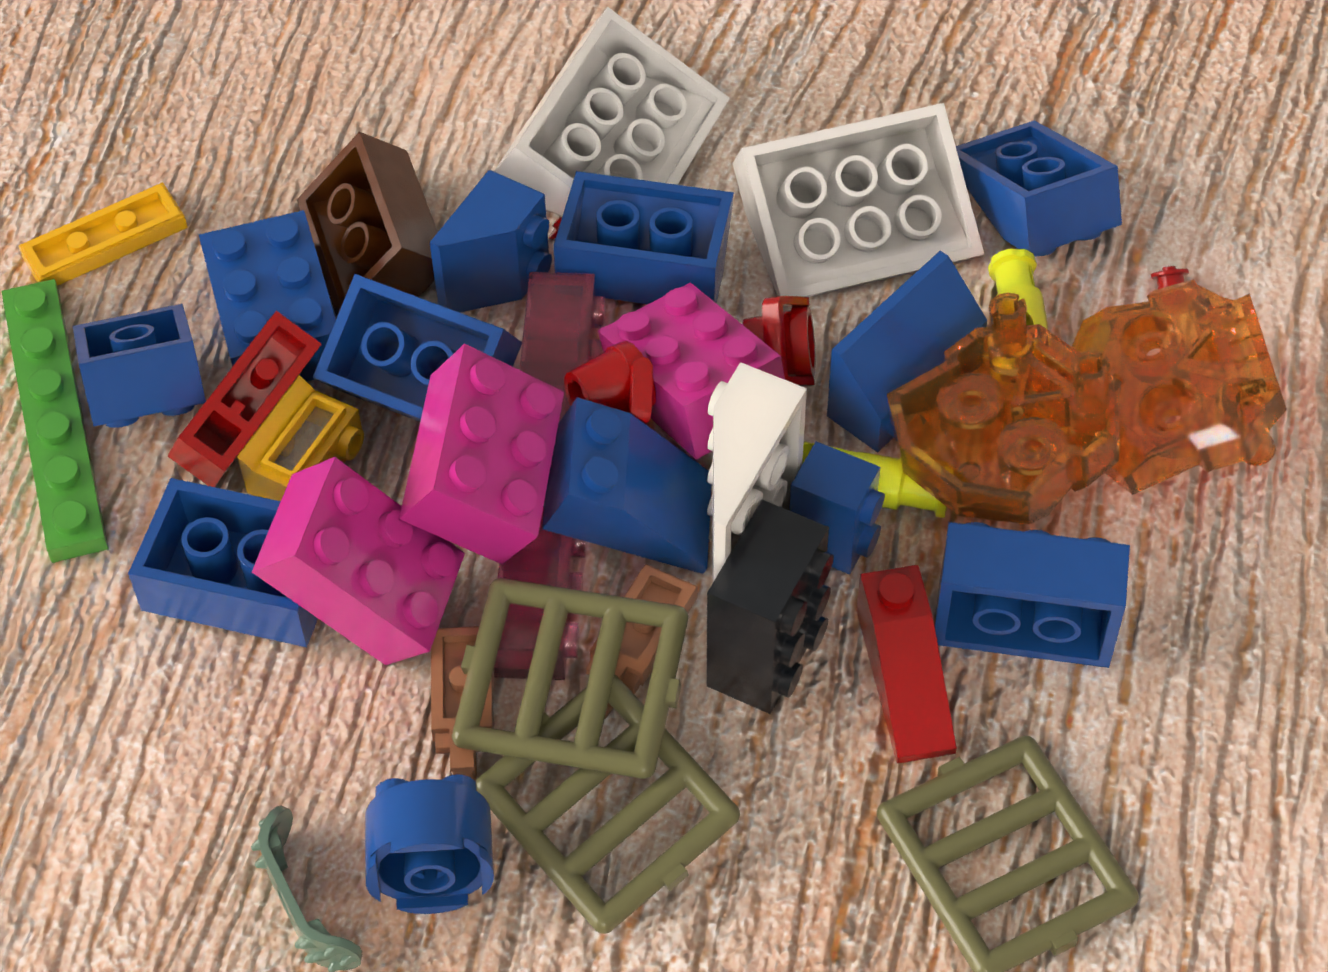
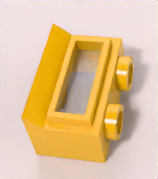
[237,375,364,501]

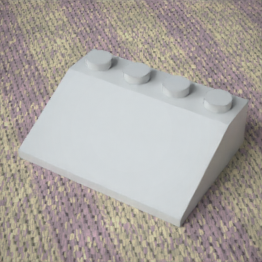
[494,7,730,216]
[732,103,984,297]
[707,362,807,582]

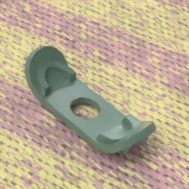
[251,805,363,972]

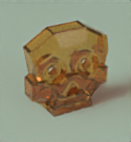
[1059,279,1287,495]
[887,293,1122,524]

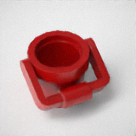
[742,296,816,386]
[564,341,656,424]

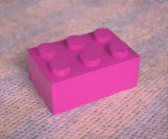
[598,282,785,460]
[399,343,564,564]
[252,457,465,665]

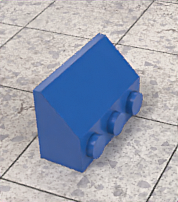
[554,171,734,304]
[827,251,987,453]

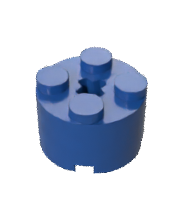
[365,774,494,914]

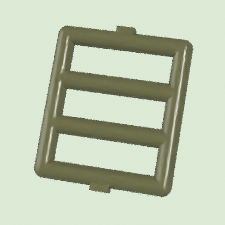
[452,578,688,779]
[475,675,740,934]
[877,736,1139,972]

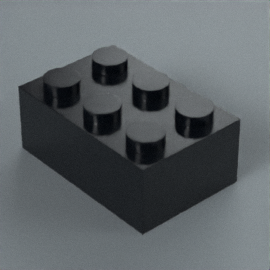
[707,499,834,714]

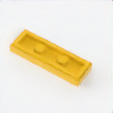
[18,182,188,286]

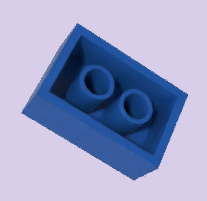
[199,210,336,382]
[313,274,523,422]
[128,478,318,648]
[934,522,1130,668]

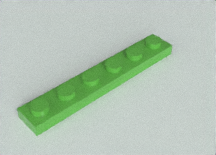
[1,279,109,563]

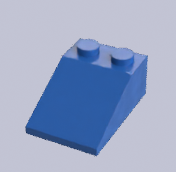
[956,120,1122,256]
[542,397,712,574]

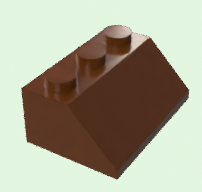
[297,132,438,316]

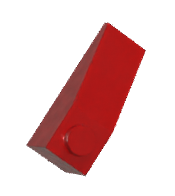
[167,310,322,487]
[856,565,957,764]

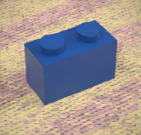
[789,441,885,575]

